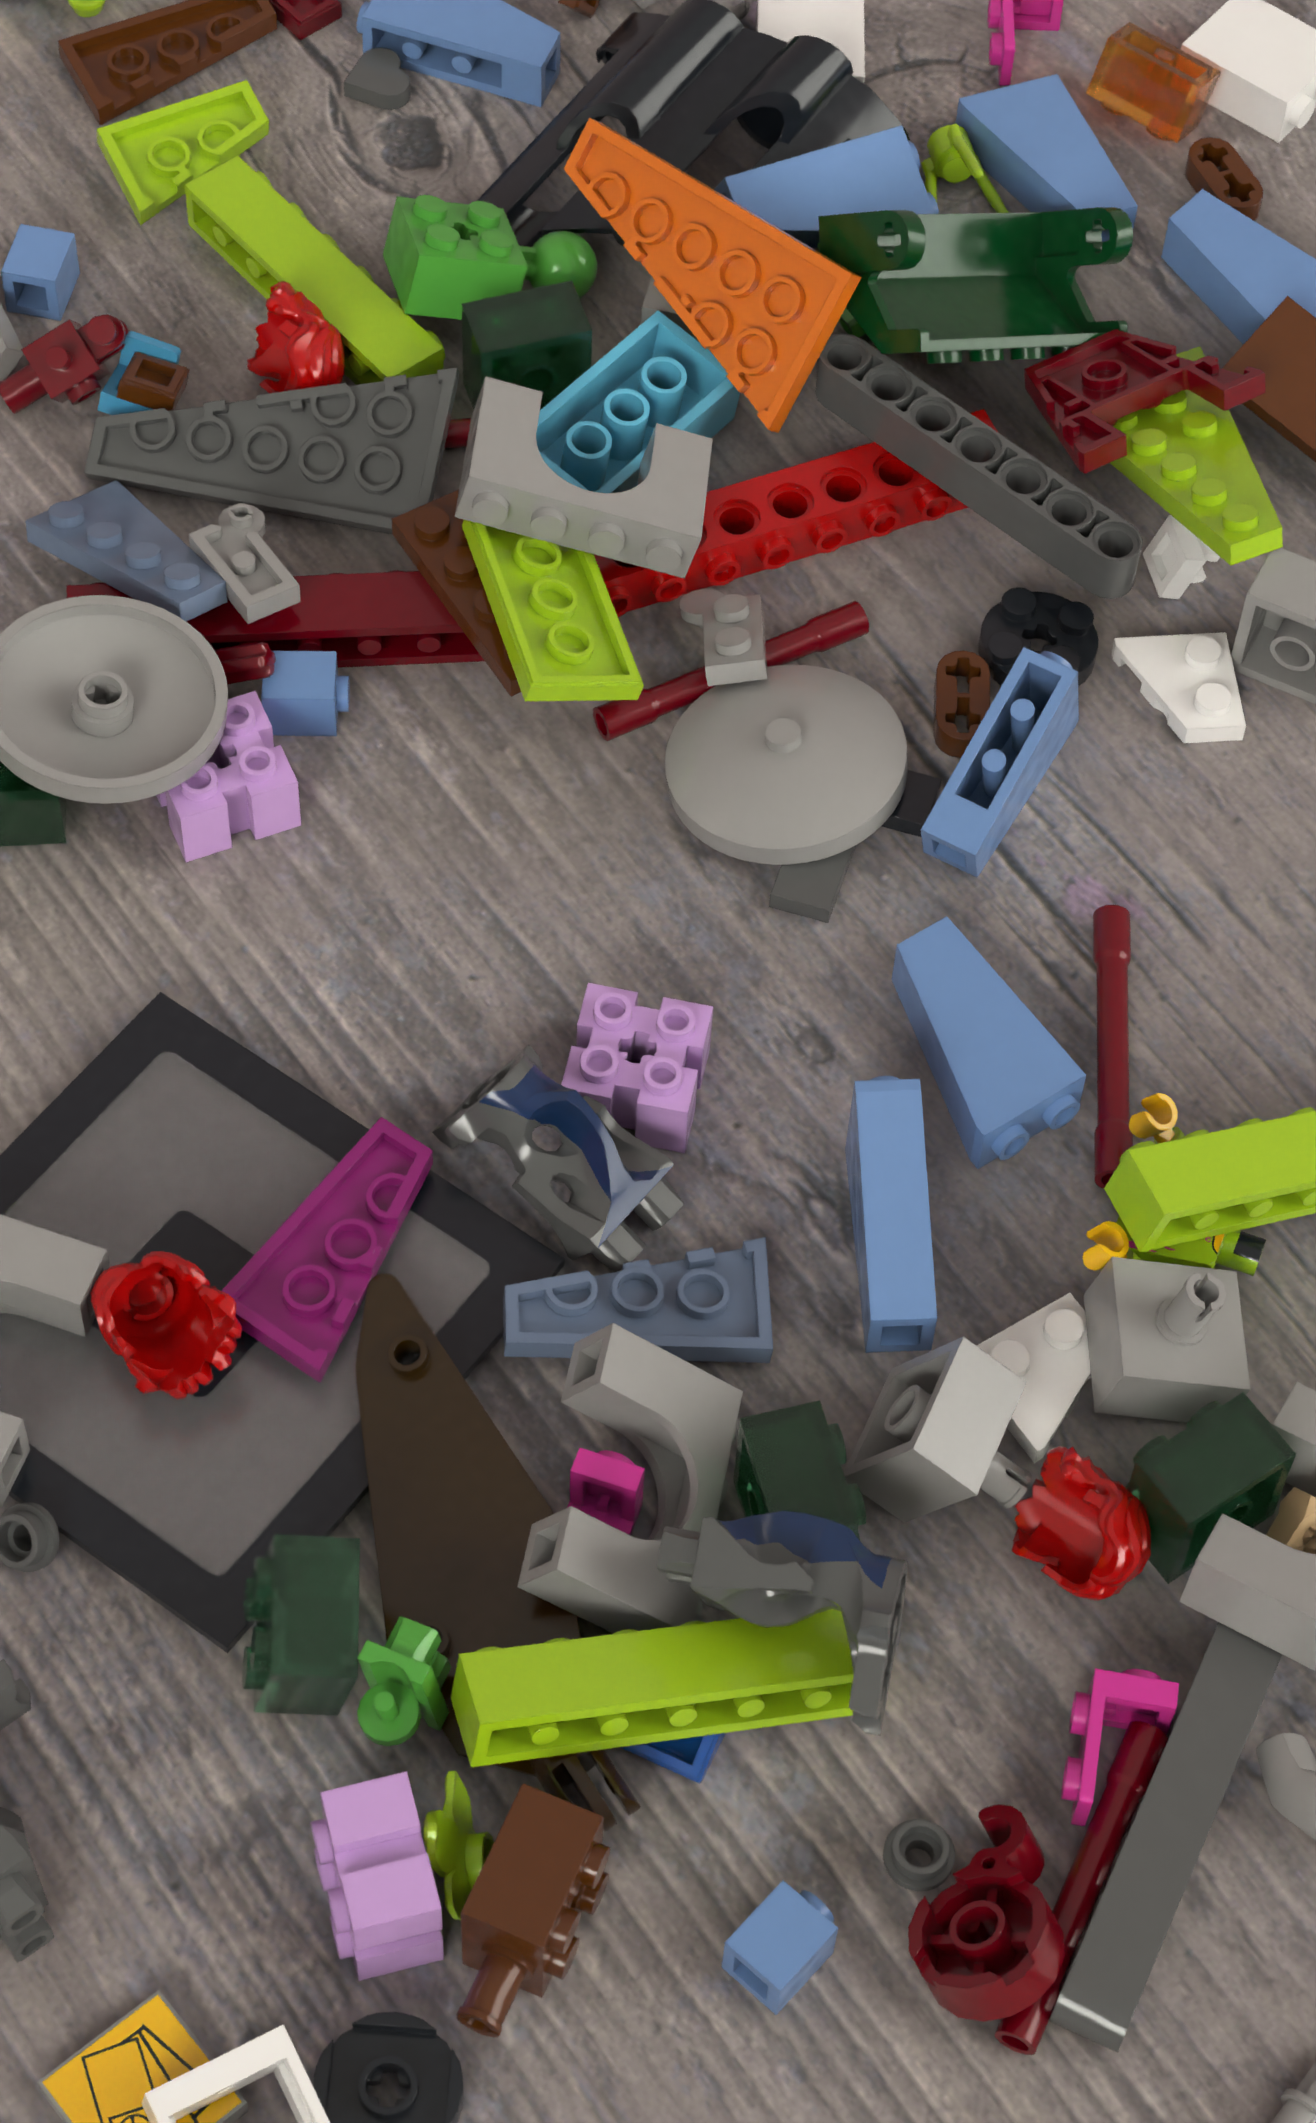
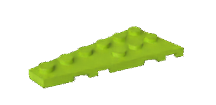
[1110,346,1283,566]

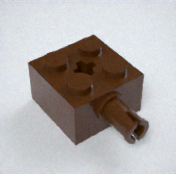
[456,1783,611,2038]

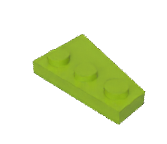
[97,80,269,226]

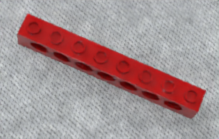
[594,409,998,617]

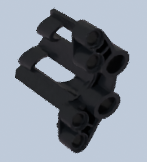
[477,0,910,247]

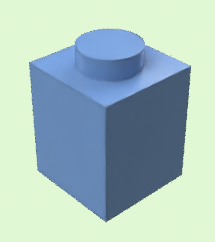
[1,224,80,321]
[261,651,350,736]
[722,1880,838,2015]

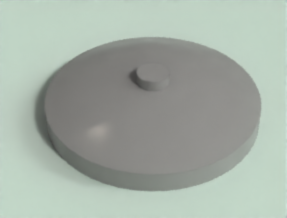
[0,595,228,804]
[665,665,908,865]

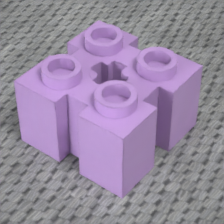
[156,691,301,862]
[561,983,713,1153]
[311,1771,444,1981]

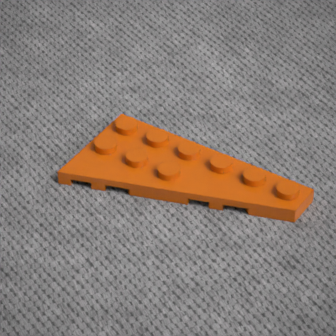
[563,118,862,433]

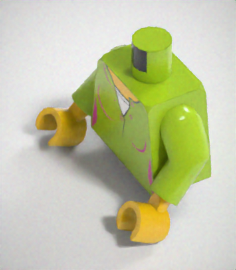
[1082,1093,1266,1276]

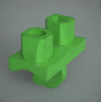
[357,1616,451,1746]

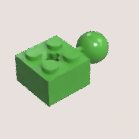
[383,195,597,325]

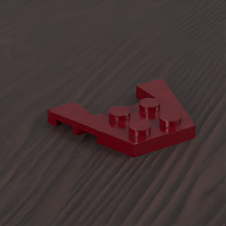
[1024,329,1266,474]

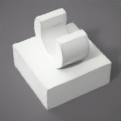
[1142,515,1220,599]

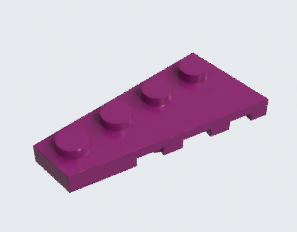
[222,1117,433,1383]

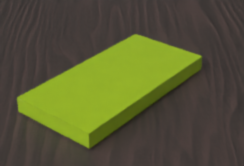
[462,520,644,702]

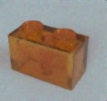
[1086,22,1221,143]

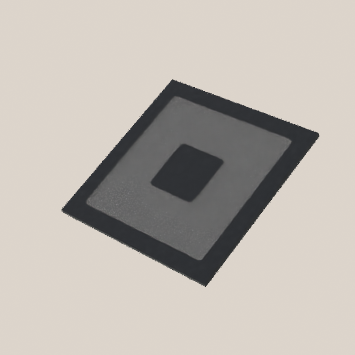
[0,992,565,1653]

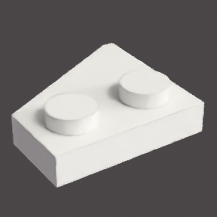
[1111,632,1246,743]
[977,1293,1091,1463]

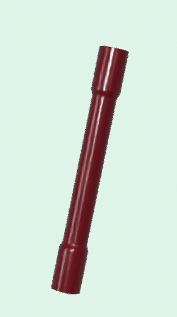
[593,601,869,741]
[1093,905,1133,1188]
[994,1721,1168,2055]

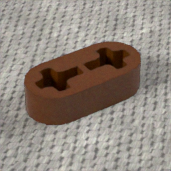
[1185,137,1263,221]
[933,650,990,758]

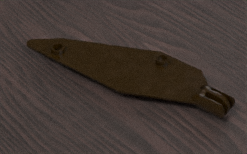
[355,1273,641,1832]

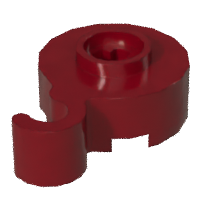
[908,1804,1065,2022]

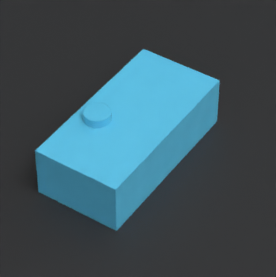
[536,310,740,493]

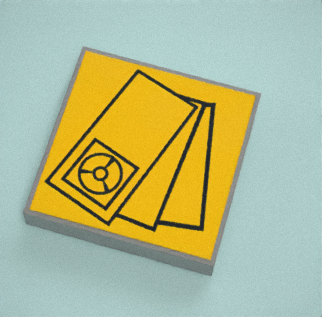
[37,1990,249,2123]

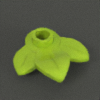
[423,1770,494,1920]

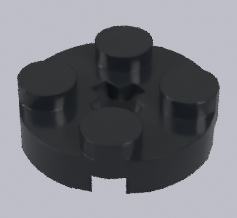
[978,587,1098,686]
[313,2012,463,2123]

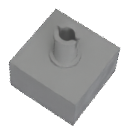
[1231,547,1316,704]
[1083,1257,1251,1426]
[841,1336,1031,1523]

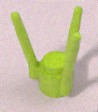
[921,124,1009,213]

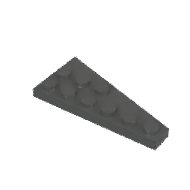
[84,367,460,534]

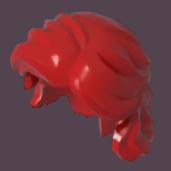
[247,281,345,393]
[91,1251,242,1400]
[1011,1446,1151,1601]

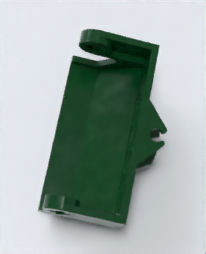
[818,207,1133,364]

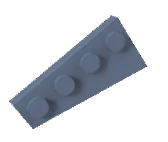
[25,480,227,622]
[503,1237,773,1363]

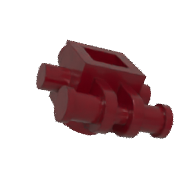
[0,315,129,414]

